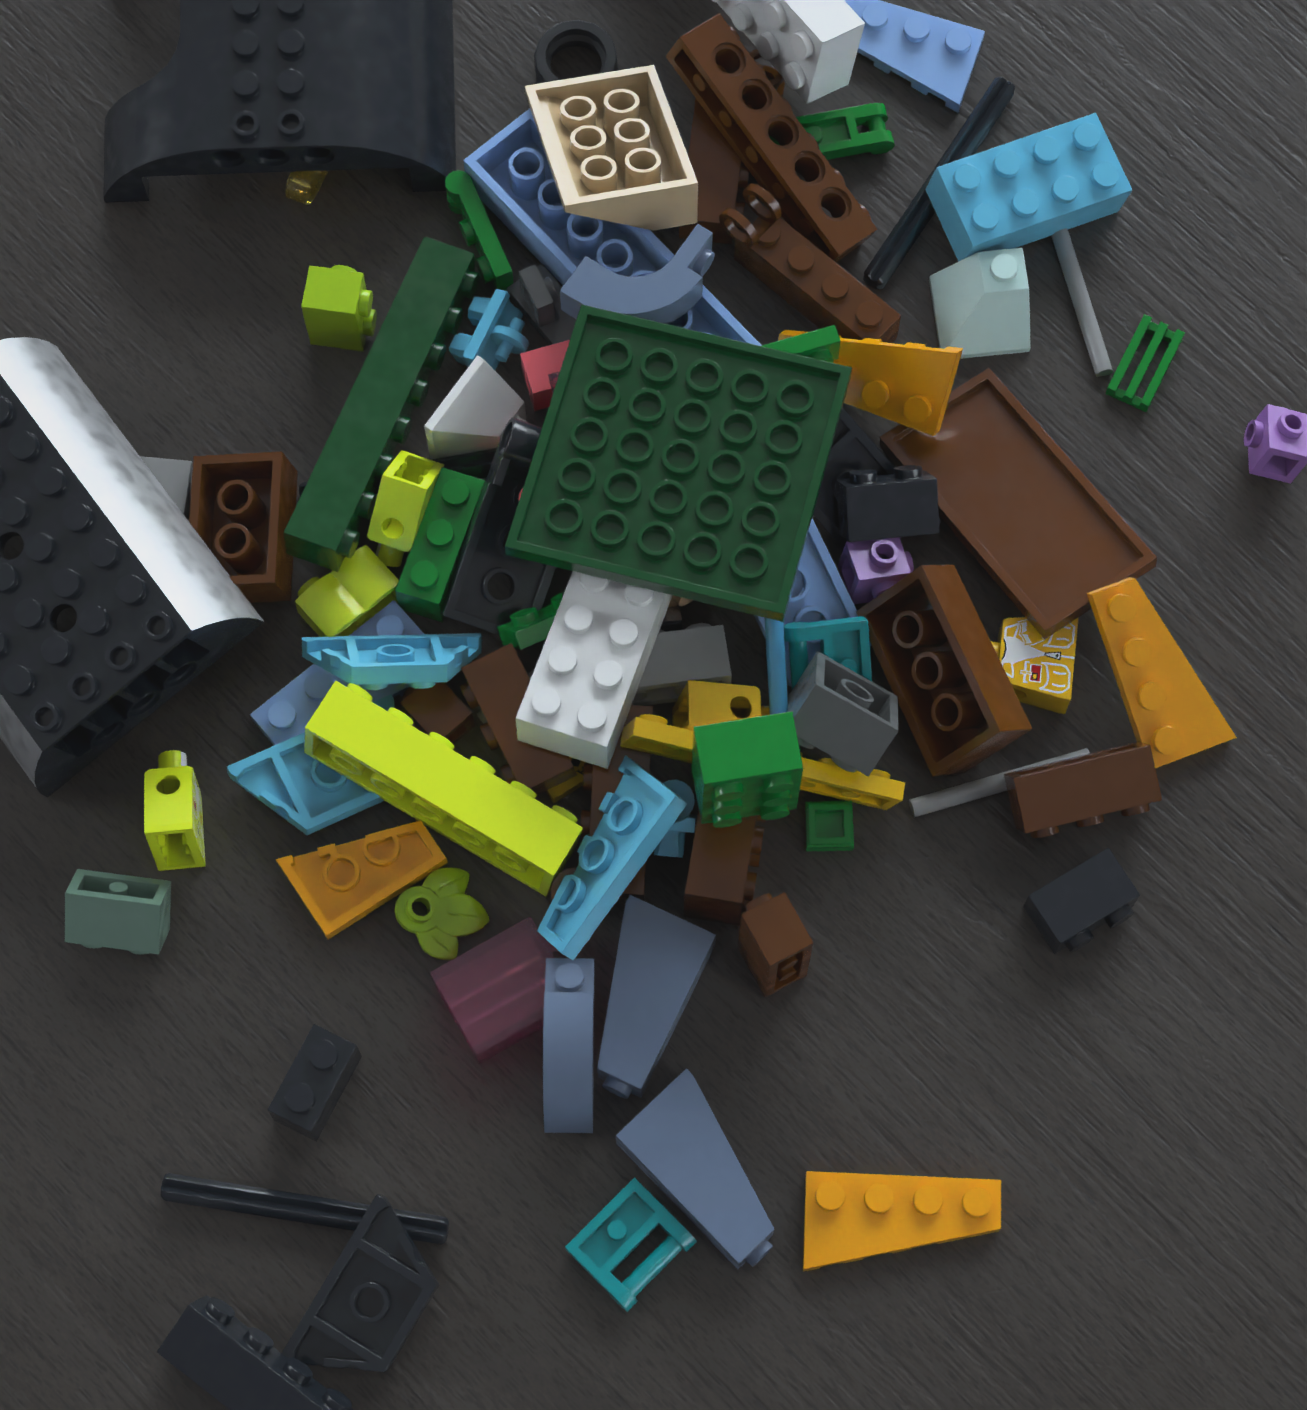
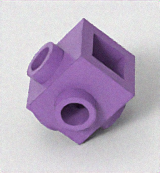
[1244,404,1307,484]
[837,537,914,604]

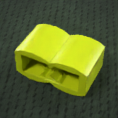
[295,545,399,637]

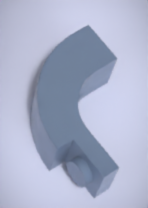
[560,224,715,324]
[543,958,595,1133]

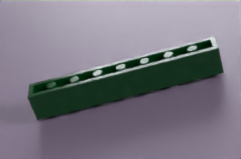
[284,236,480,572]

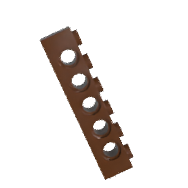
[665,13,877,262]

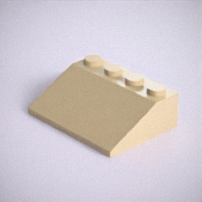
[525,65,698,231]

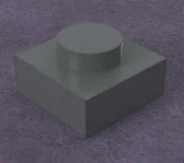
[519,265,559,327]

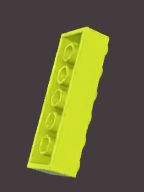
[304,680,583,897]

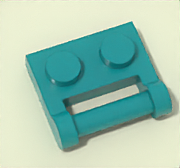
[784,616,872,689]
[565,1177,697,1312]

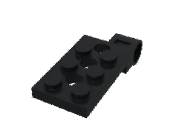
[440,417,556,635]

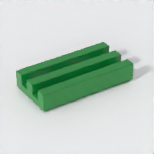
[1105,314,1185,412]

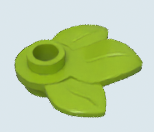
[395,867,489,960]

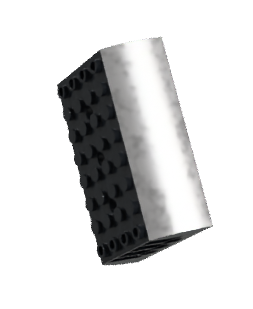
[0,337,264,797]

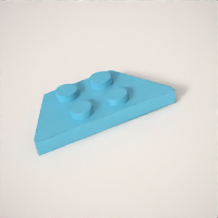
[302,633,482,690]
[227,694,394,835]

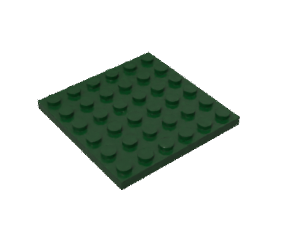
[505,304,852,622]

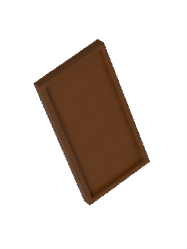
[879,368,1157,640]

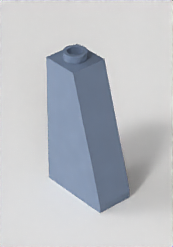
[597,895,716,1099]
[616,1068,774,1270]

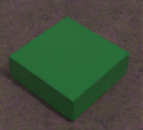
[805,801,854,852]

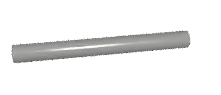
[1051,228,1113,377]
[909,748,1090,817]

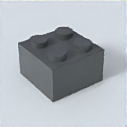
[787,651,899,777]

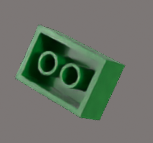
[692,711,803,828]

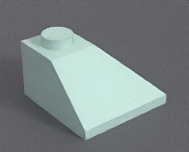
[929,248,1031,359]

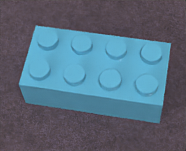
[925,113,1132,262]

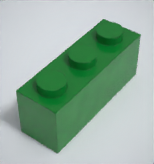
[395,467,485,623]

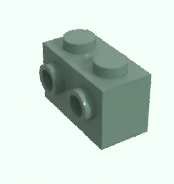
[65,869,171,955]

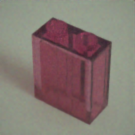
[430,916,557,1064]

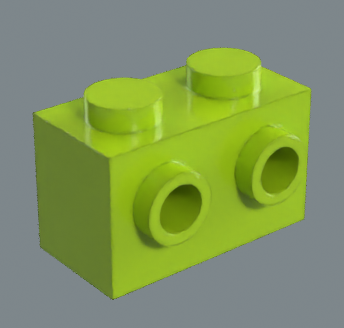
[301,265,377,351]

